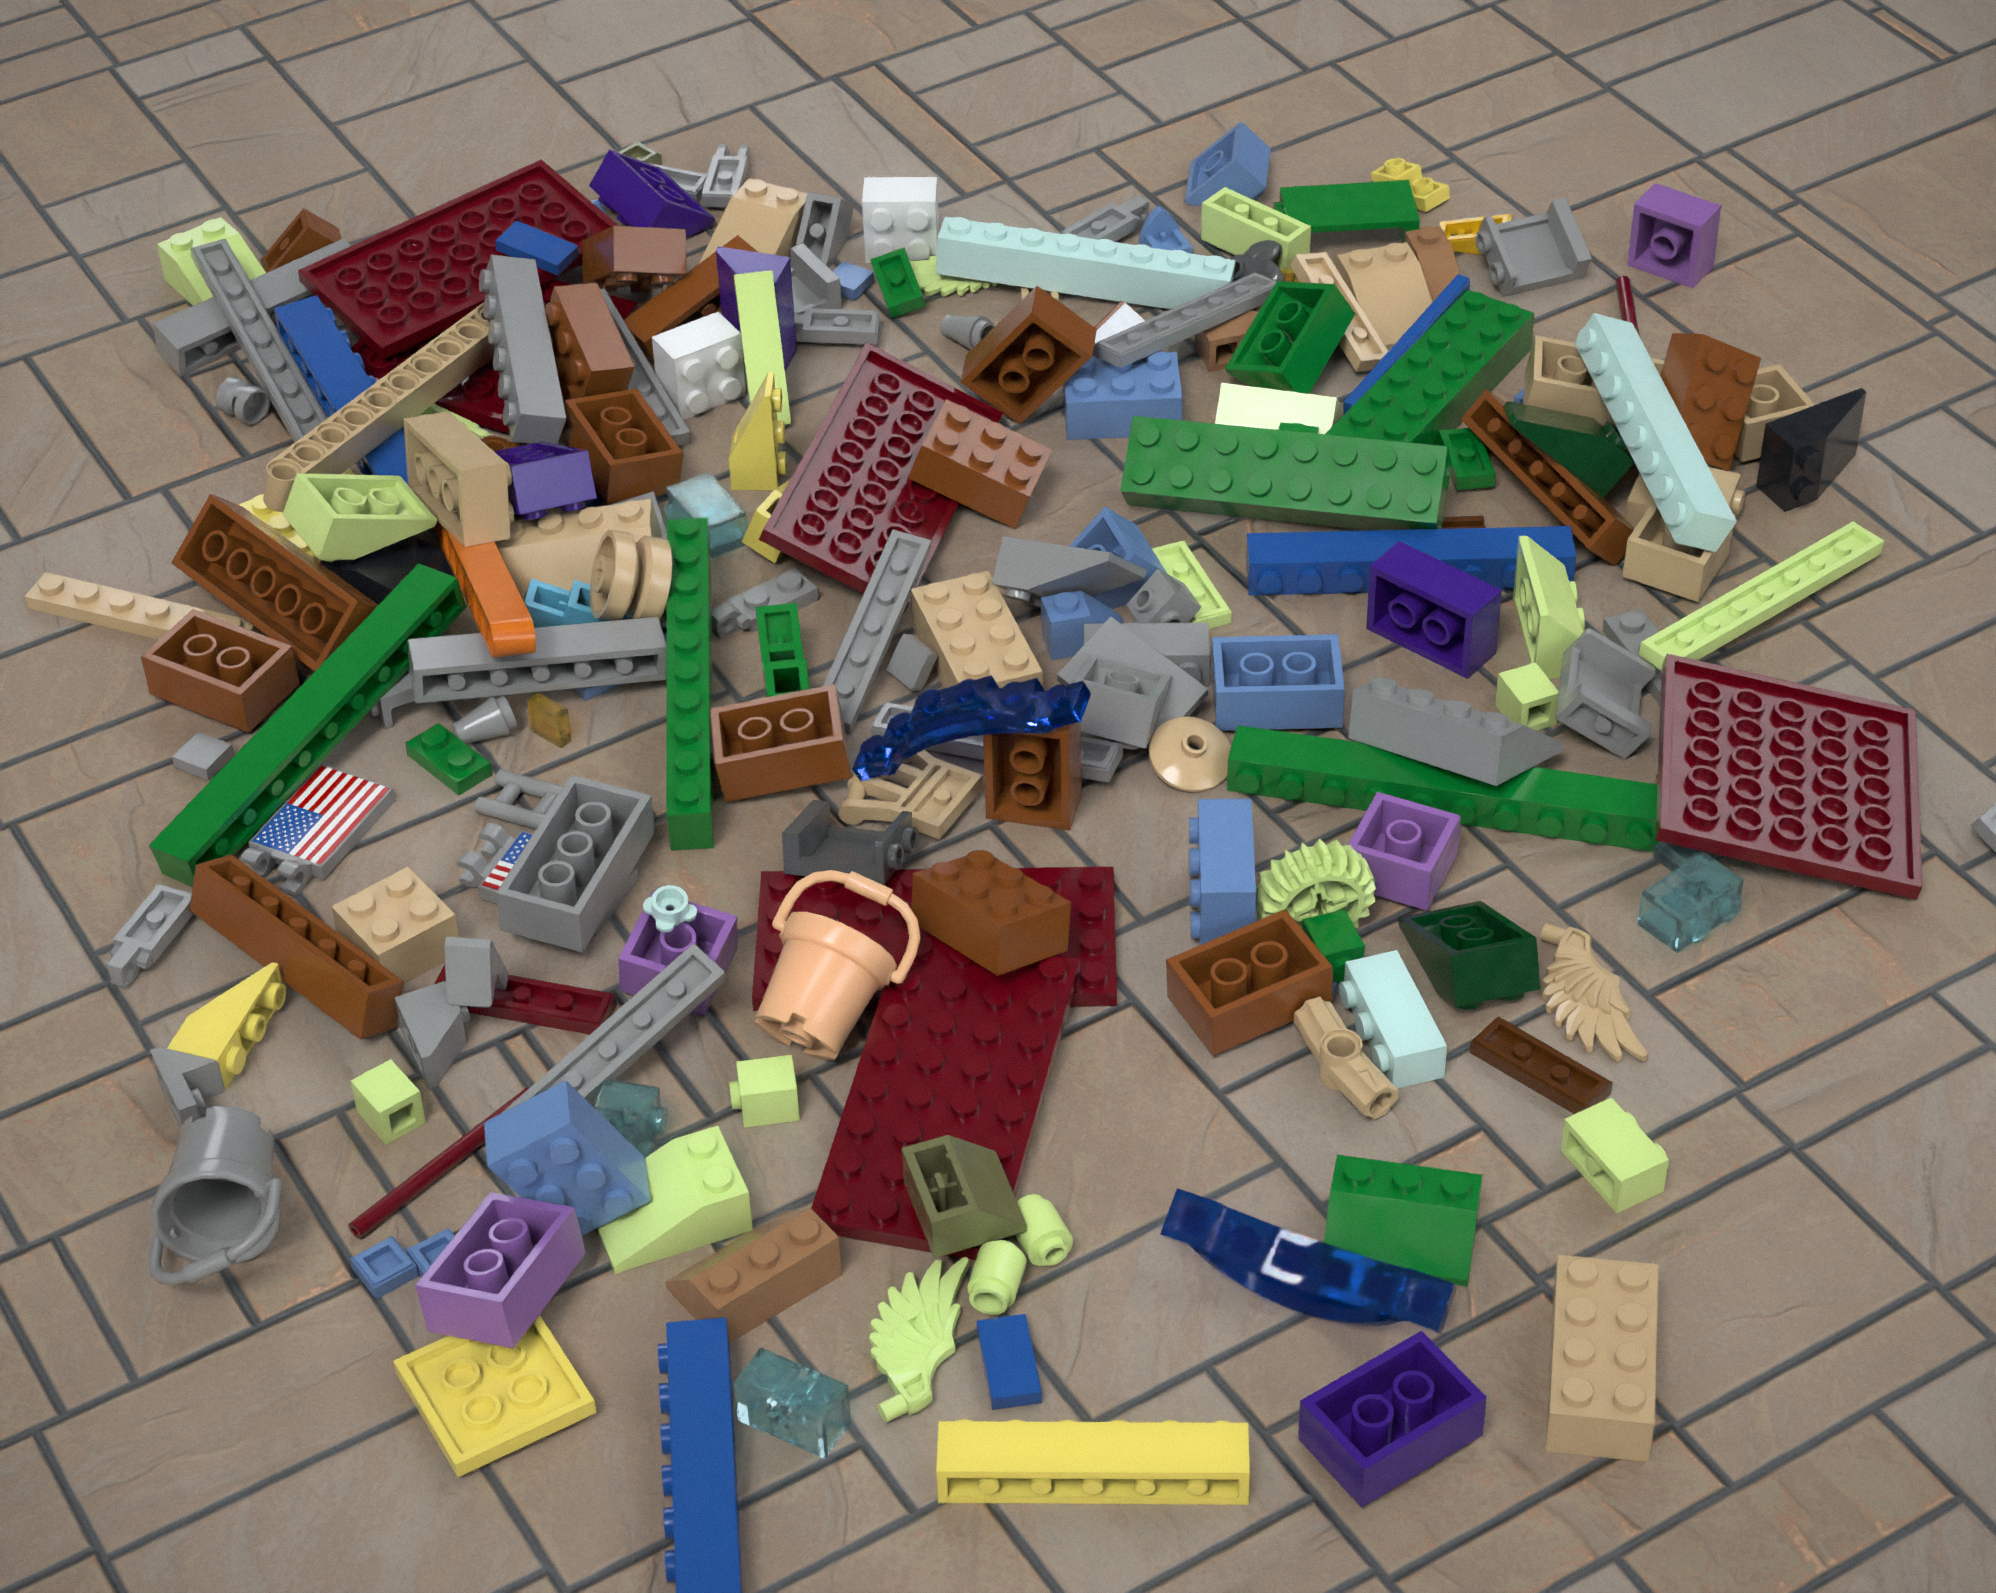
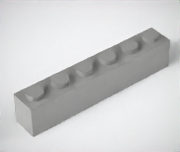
[153,238,351,377]
[479,255,566,444]
[408,617,667,703]

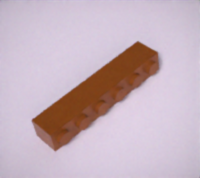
[1461,389,1635,566]
[190,854,404,1039]

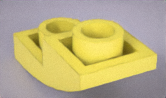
[1371,158,1450,212]

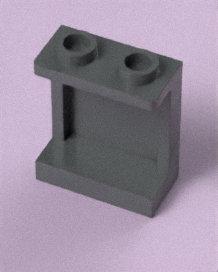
[782,800,918,885]

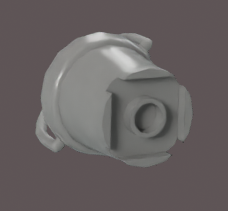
[149,1106,282,1285]

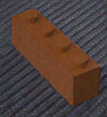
[624,235,758,366]

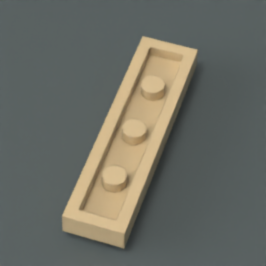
[1290,252,1388,372]

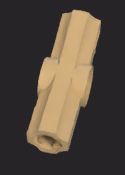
[1294,997,1399,1120]

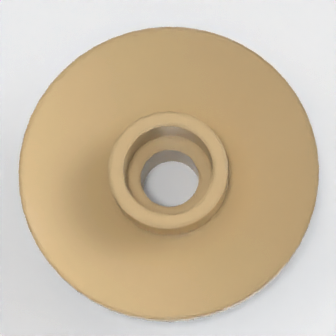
[1148,717,1231,793]

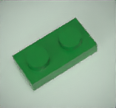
[870,247,926,318]
[1438,428,1496,490]
[405,723,492,795]

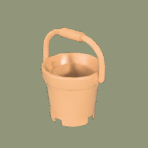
[754,870,921,1060]

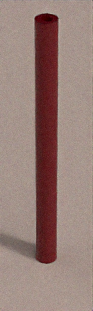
[348,1088,529,1239]

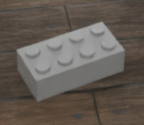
[496,775,655,953]

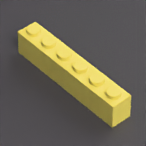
[936,1419,1250,1505]

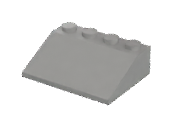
[1348,678,1564,786]

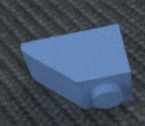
[1041,590,1124,661]

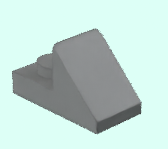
[444,937,509,1008]
[150,1047,225,1129]

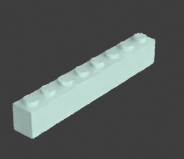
[936,217,1235,309]
[1574,313,1737,552]

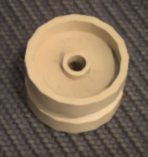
[590,529,672,621]

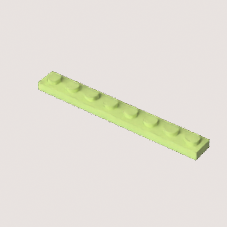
[1638,522,1885,671]

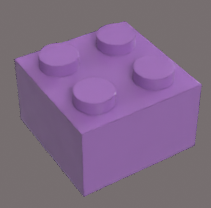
[1627,183,1721,288]
[1348,792,1461,911]
[618,890,738,1017]

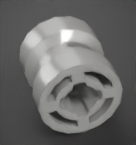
[216,376,270,425]

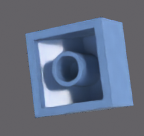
[1185,121,1271,206]
[1069,506,1167,609]

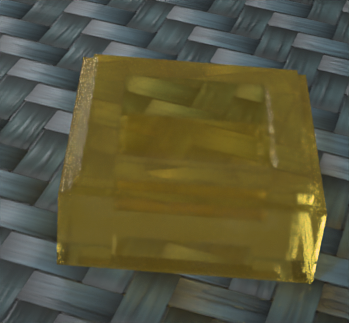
[527,692,572,749]

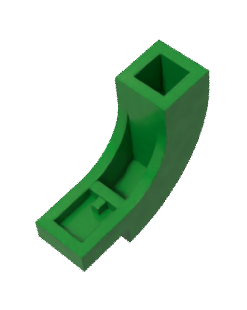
[756,602,809,697]

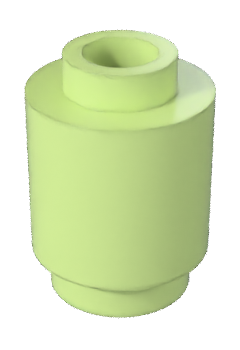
[1015,1194,1073,1266]
[967,1240,1027,1315]

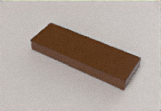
[1470,1016,1613,1114]

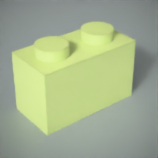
[1561,1097,1669,1213]

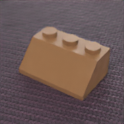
[665,1208,842,1343]

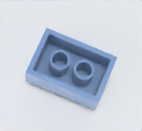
[1063,351,1182,440]
[1211,634,1345,731]
[1188,799,1256,945]
[484,1080,651,1236]

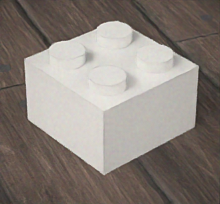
[862,177,939,263]
[652,312,746,420]

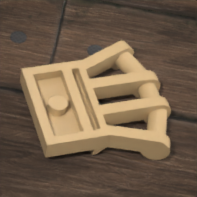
[838,735,983,840]

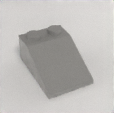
[992,536,1147,609]

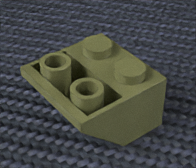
[901,1135,1027,1258]

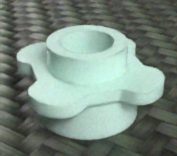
[643,885,697,932]

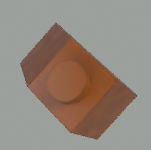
[261,208,342,273]

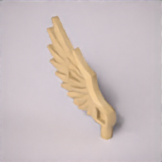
[1540,923,1648,1062]

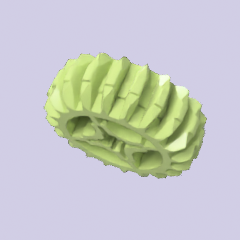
[1256,839,1376,928]

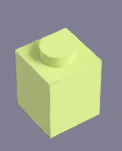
[1495,662,1559,731]
[729,1055,800,1128]
[351,1059,426,1145]

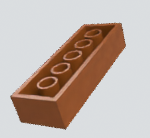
[171,494,378,671]

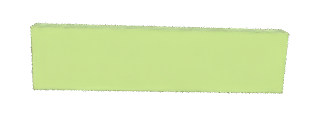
[733,270,791,425]

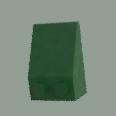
[1503,401,1634,498]
[1398,901,1540,1010]

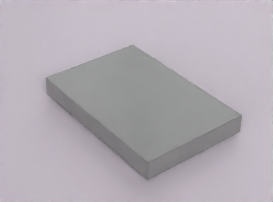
[1057,616,1208,749]

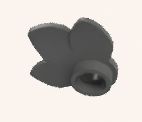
[1229,240,1285,310]

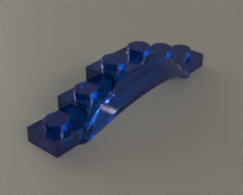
[852,675,1091,781]
[1160,1188,1457,1334]

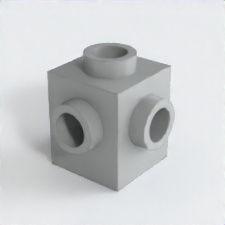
[1126,569,1201,623]

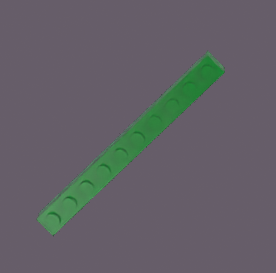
[666,518,714,851]
[149,564,467,887]
[1227,725,1660,853]

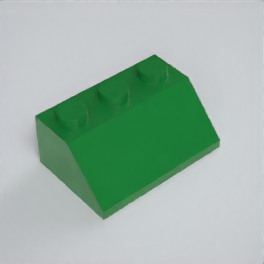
[1225,281,1355,394]
[1321,1154,1482,1287]

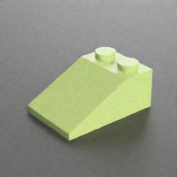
[157,217,266,306]
[283,473,437,562]
[596,1125,753,1274]

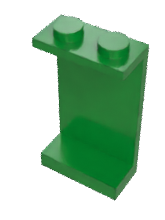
[1273,180,1420,243]

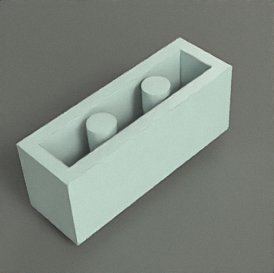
[1339,950,1447,1089]

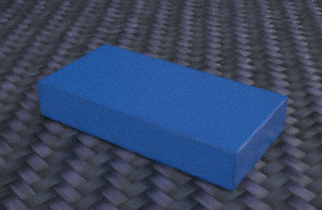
[496,221,578,275]
[976,1314,1042,1410]

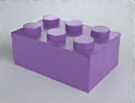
[415,1192,586,1349]

